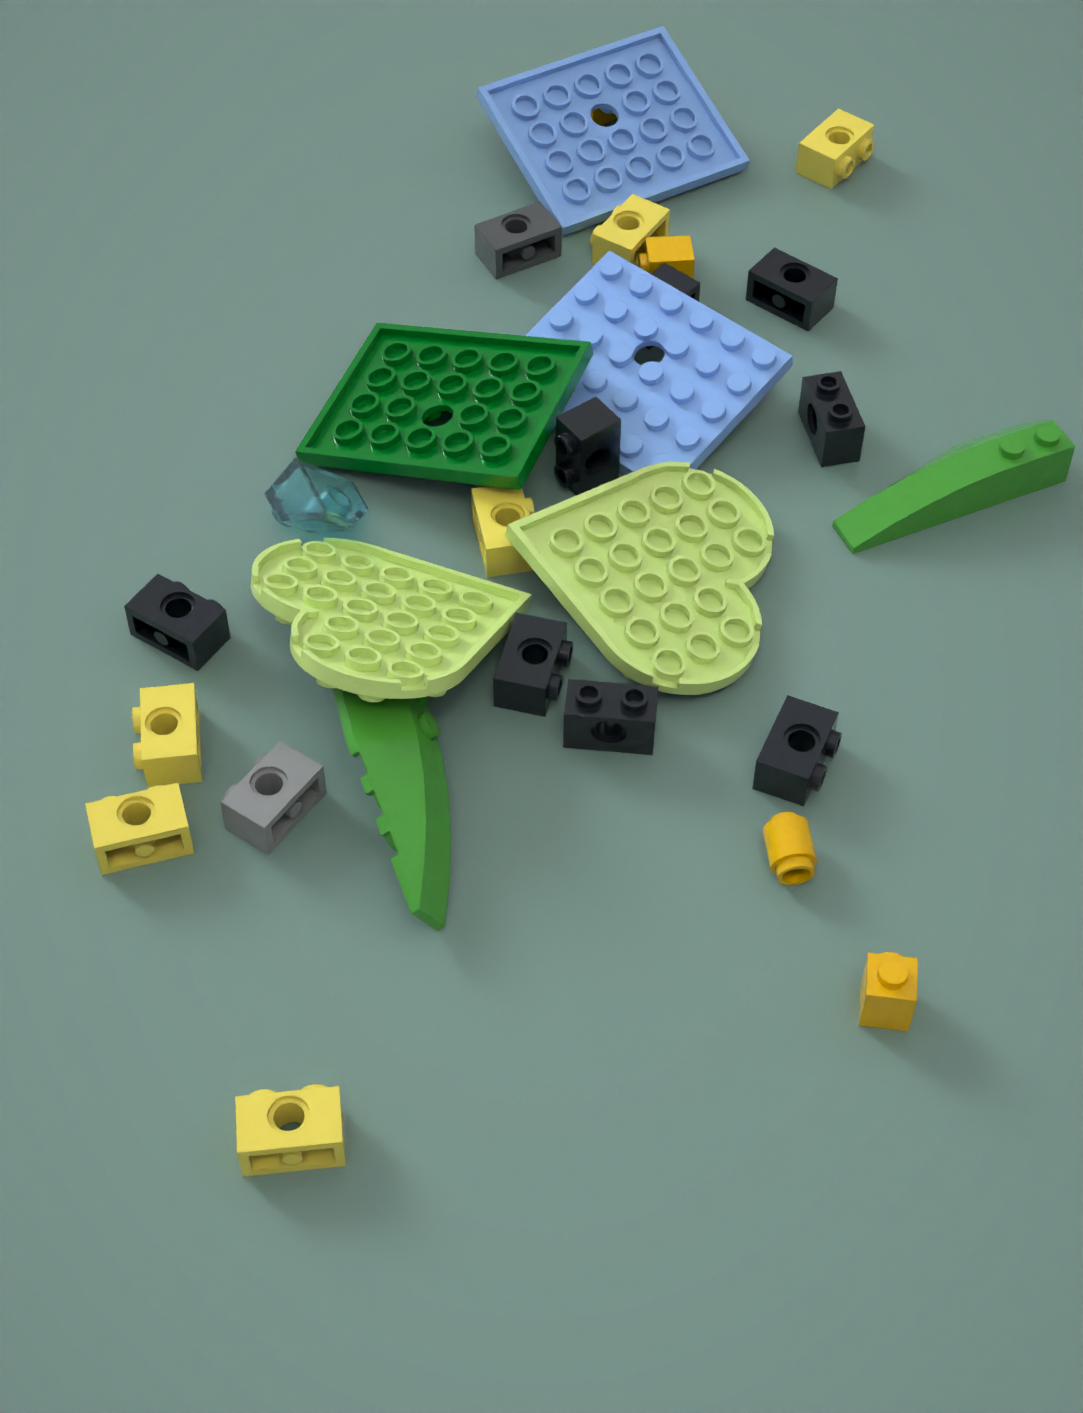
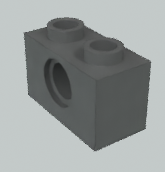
[474,202,562,280]

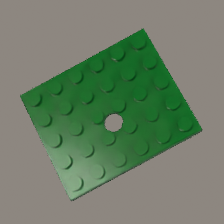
[295,323,593,490]

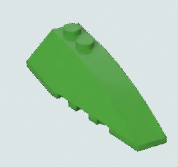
[832,420,1075,554]
[333,688,451,931]

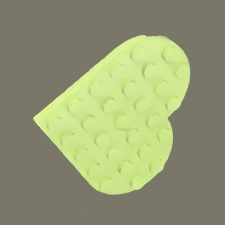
[505,462,774,695]
[250,537,532,702]

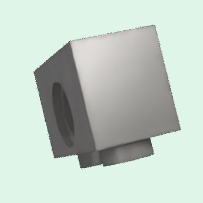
[221,741,327,855]

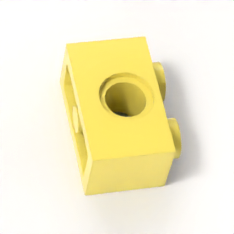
[795,108,875,189]
[590,194,670,266]
[471,486,535,577]
[132,683,203,787]
[85,783,194,875]
[235,1084,346,1177]

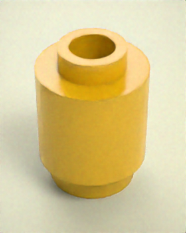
[762,812,817,885]

